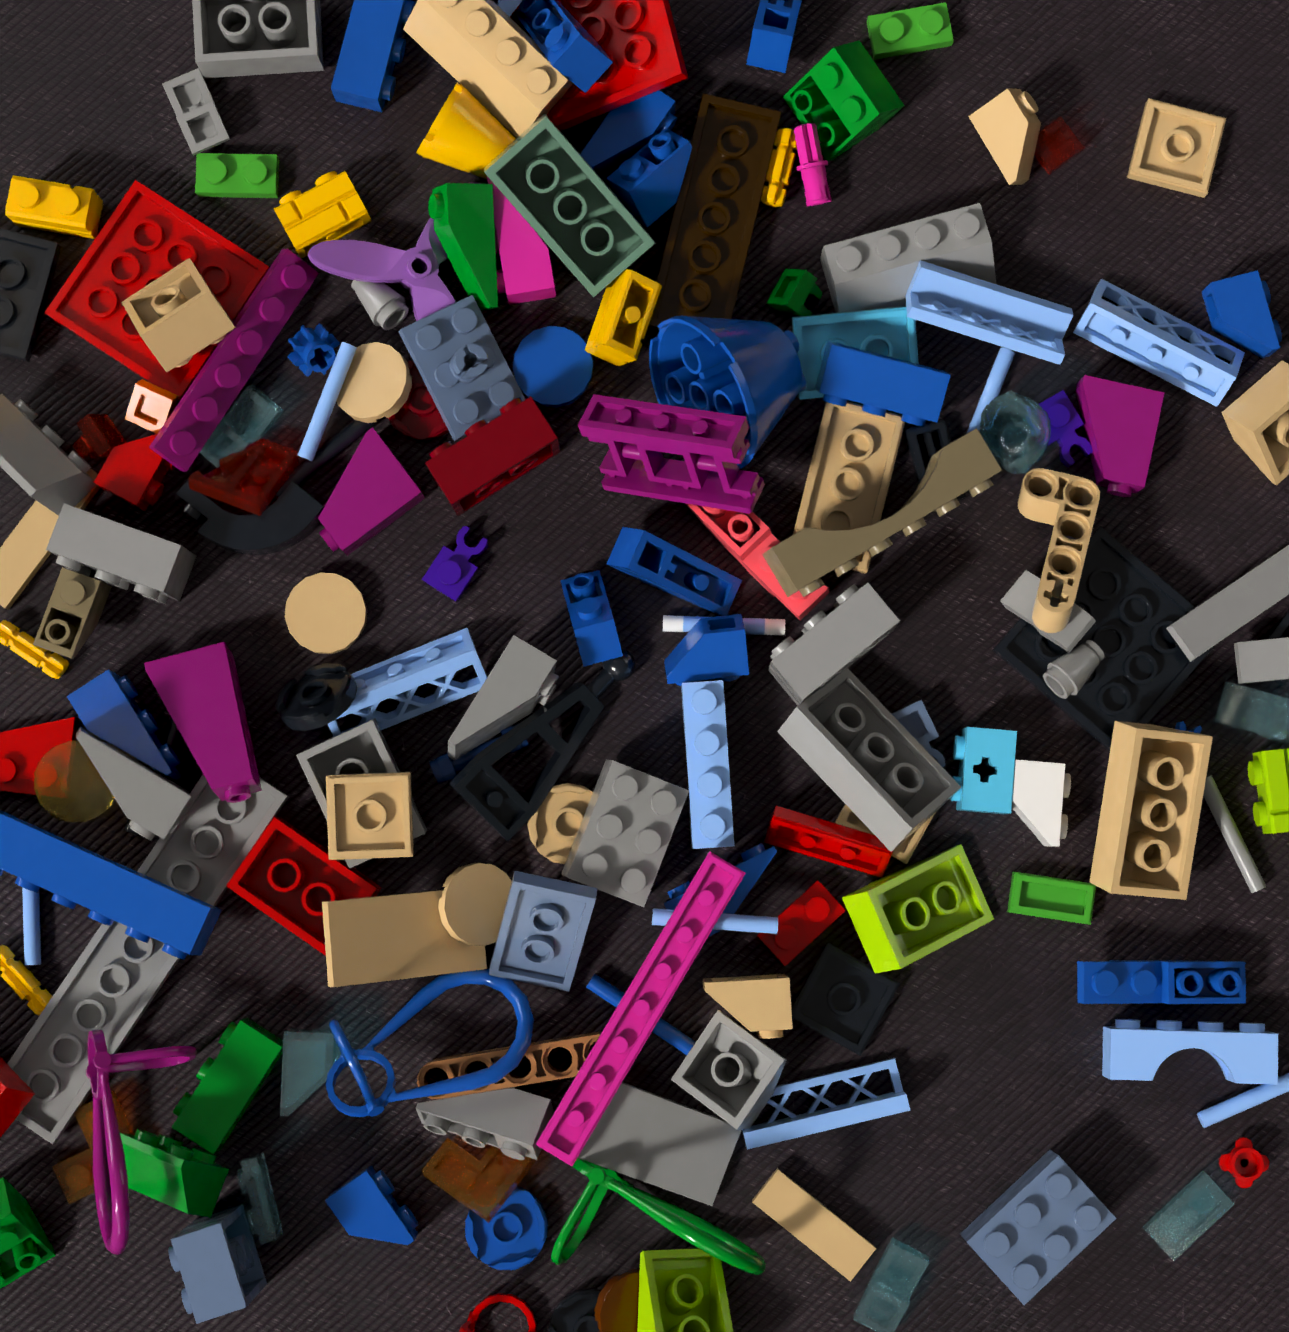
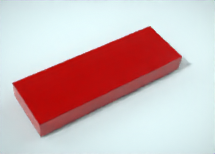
[764,806,893,878]

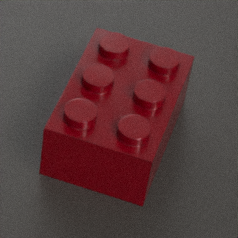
[425,397,560,516]

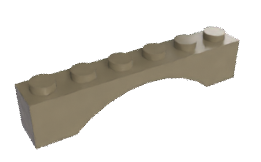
[762,428,1002,597]

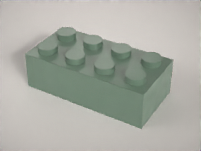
[484,113,655,297]

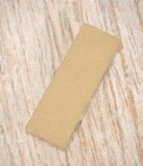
[752,1168,876,1282]

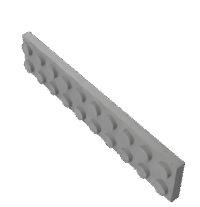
[7,775,289,1144]

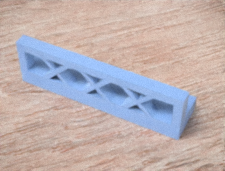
[905,260,1074,365]
[1073,279,1245,407]
[328,628,487,737]
[742,1058,910,1150]

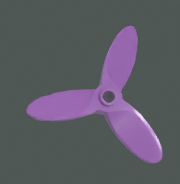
[308,182,481,321]

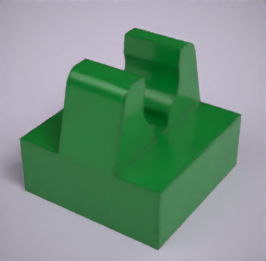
[766,269,822,317]

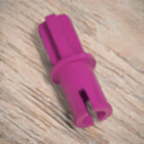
[794,123,832,207]

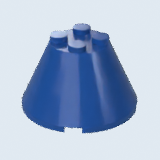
[649,316,806,470]

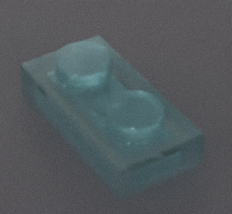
[237,1152,283,1244]
[1142,1171,1235,1261]

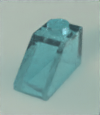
[280,1029,342,1116]

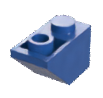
[606,128,692,227]
[1202,270,1282,358]
[560,570,623,667]
[664,614,749,686]
[325,1166,419,1245]

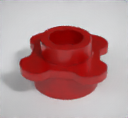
[1219,1137,1269,1188]

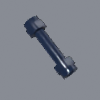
[429,723,529,784]

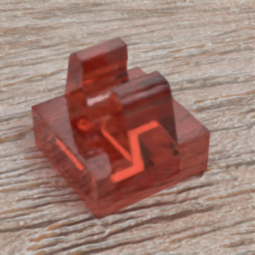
[1034,116,1084,175]
[72,414,127,459]

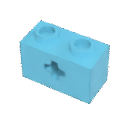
[950,727,1017,814]

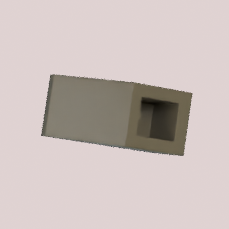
[33,567,112,659]

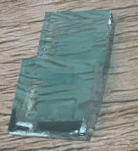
[200,385,284,475]
[1215,682,1289,743]
[853,1237,929,1332]

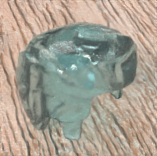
[979,391,1051,474]

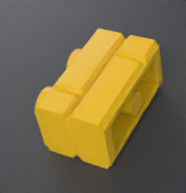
[274,171,371,259]
[5,175,103,239]
[584,269,662,366]

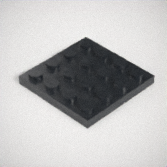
[992,526,1215,751]

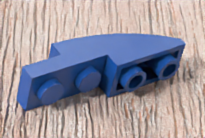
[1077,960,1246,1004]

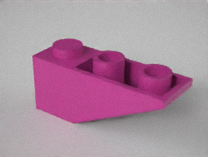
[487,177,556,305]

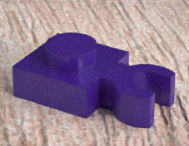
[1026,390,1093,467]
[422,526,488,603]

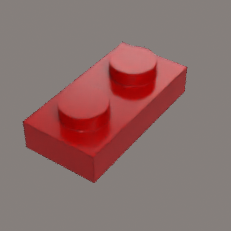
[757,880,846,966]

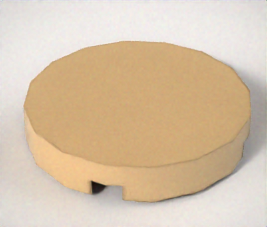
[336,342,412,423]
[285,572,367,654]
[527,783,593,864]
[438,863,512,946]

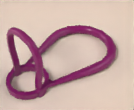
[86,1030,197,1255]

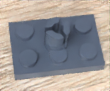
[399,295,525,441]
[489,871,597,992]

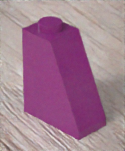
[1075,375,1165,497]
[318,427,425,556]

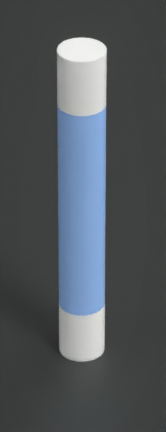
[663,615,785,636]

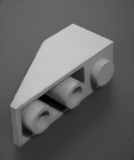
[416,1087,554,1160]

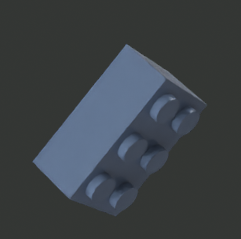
[960,1149,1117,1305]
[168,1204,267,1324]

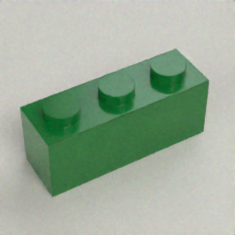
[172,1017,288,1155]

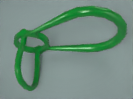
[551,1158,766,1275]

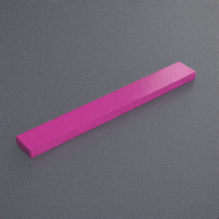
[536,851,746,1166]

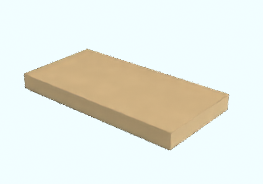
[793,402,905,574]
[322,890,487,987]

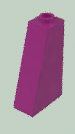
[144,642,262,803]

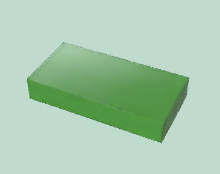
[1007,872,1096,925]

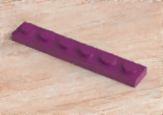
[149,248,319,472]

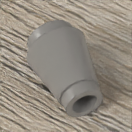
[351,280,408,330]
[1043,640,1105,699]

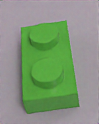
[866,2,954,60]
[195,153,279,198]

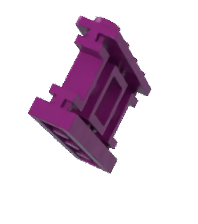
[578,394,765,514]

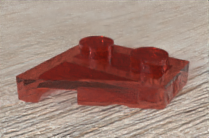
[189,438,299,516]

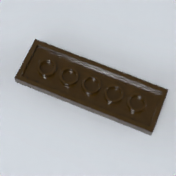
[648,93,781,331]

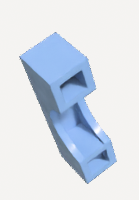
[681,680,734,849]
[1102,1019,1278,1085]

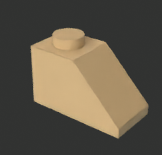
[968,88,1041,185]

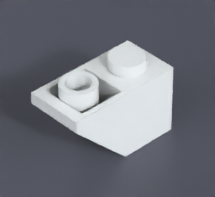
[1012,759,1071,847]

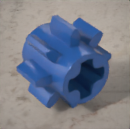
[287,324,340,376]

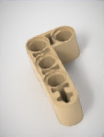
[1018,468,1100,633]

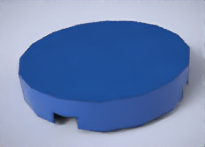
[513,326,593,408]
[465,1185,548,1270]

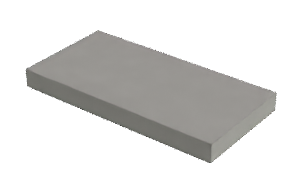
[578,1082,742,1206]

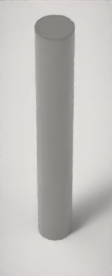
[1203,775,1266,893]

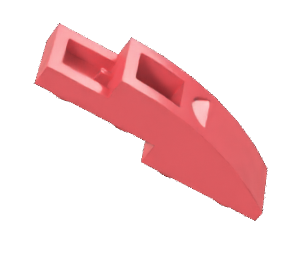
[685,503,830,620]

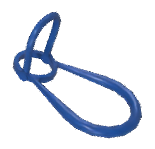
[326,969,534,1117]

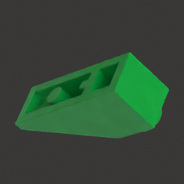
[428,183,498,312]

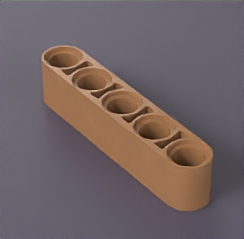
[417,1031,602,1099]

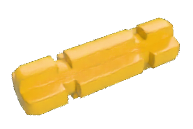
[761,128,797,207]
[0,620,69,679]
[0,945,53,1016]

